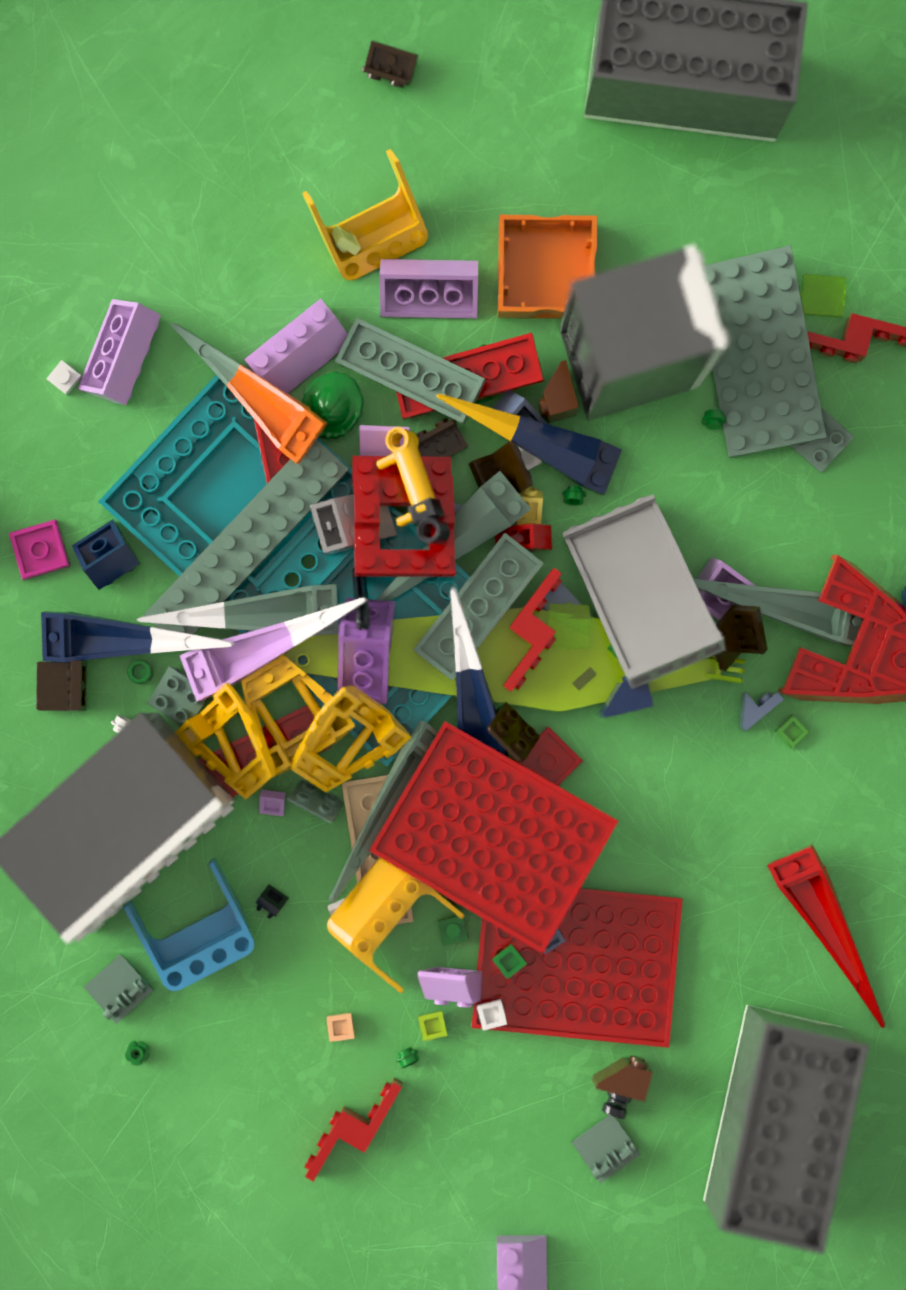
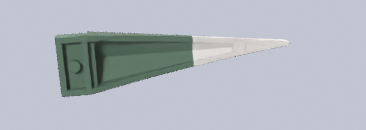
[137,584,339,635]

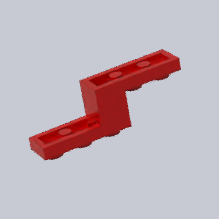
[807,313,906,363]
[503,568,562,692]
[304,1078,403,1182]

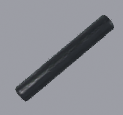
[352,567,370,630]

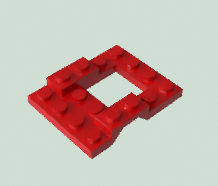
[352,456,456,577]

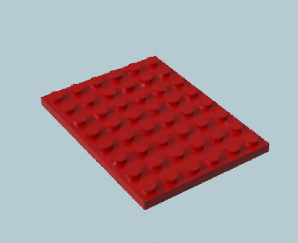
[369,721,619,953]
[471,888,683,1048]

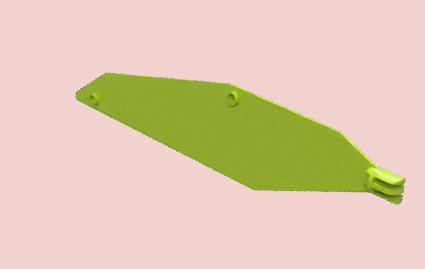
[268,607,746,712]

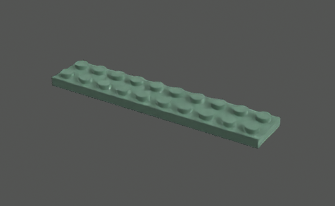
[144,439,349,635]

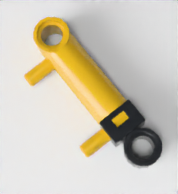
[377,427,450,545]

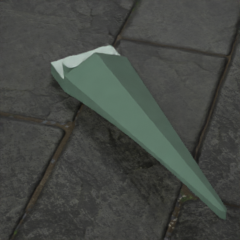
[376,471,531,601]
[693,579,863,647]
[329,721,438,903]

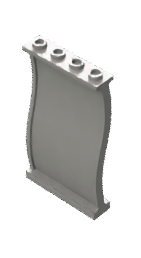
[562,494,726,689]

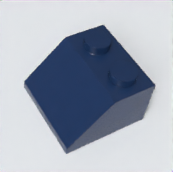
[72,519,140,590]
[599,676,654,718]

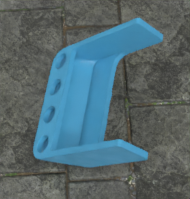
[123,858,255,991]

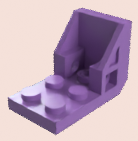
[338,598,395,704]

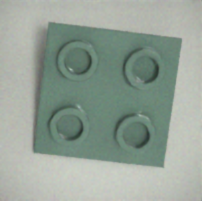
[791,407,854,472]
[148,666,210,726]
[287,780,344,824]
[84,954,154,1024]
[572,1115,641,1183]

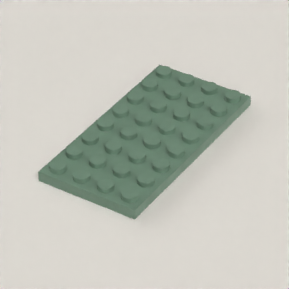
[702,245,827,458]

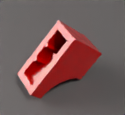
[495,523,552,552]

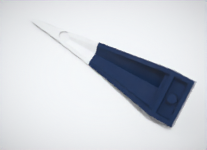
[451,586,509,758]
[41,611,235,662]

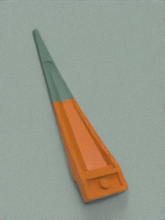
[172,323,327,464]

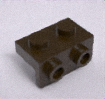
[362,40,419,88]
[416,418,468,457]

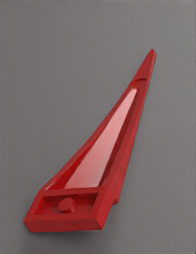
[767,844,885,1028]

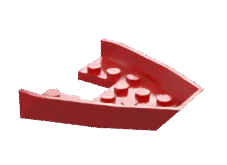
[777,555,906,704]

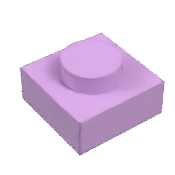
[259,790,286,817]

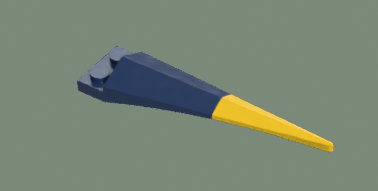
[436,394,622,495]

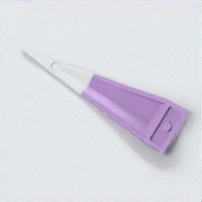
[180,598,367,701]

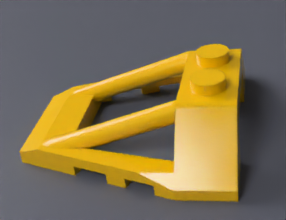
[241,655,356,777]
[175,682,276,800]
[290,685,412,792]

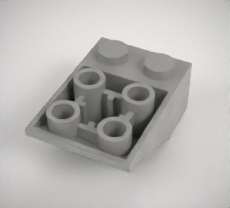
[310,494,397,556]

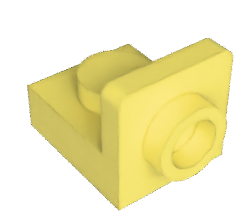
[516,487,543,525]

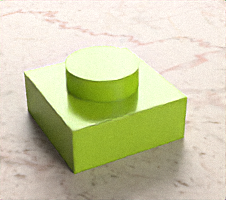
[418,1010,448,1041]

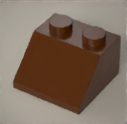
[538,360,579,423]
[592,1055,653,1102]

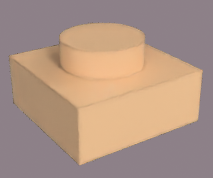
[327,1012,355,1042]

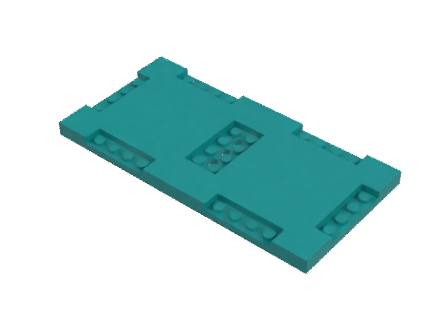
[98,375,470,767]

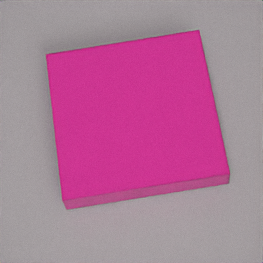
[9,519,71,580]

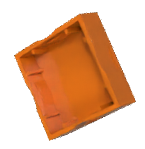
[498,215,597,319]

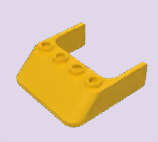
[302,149,428,280]
[327,857,465,994]

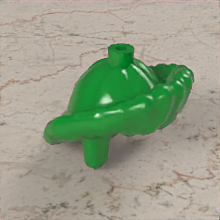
[302,371,363,439]

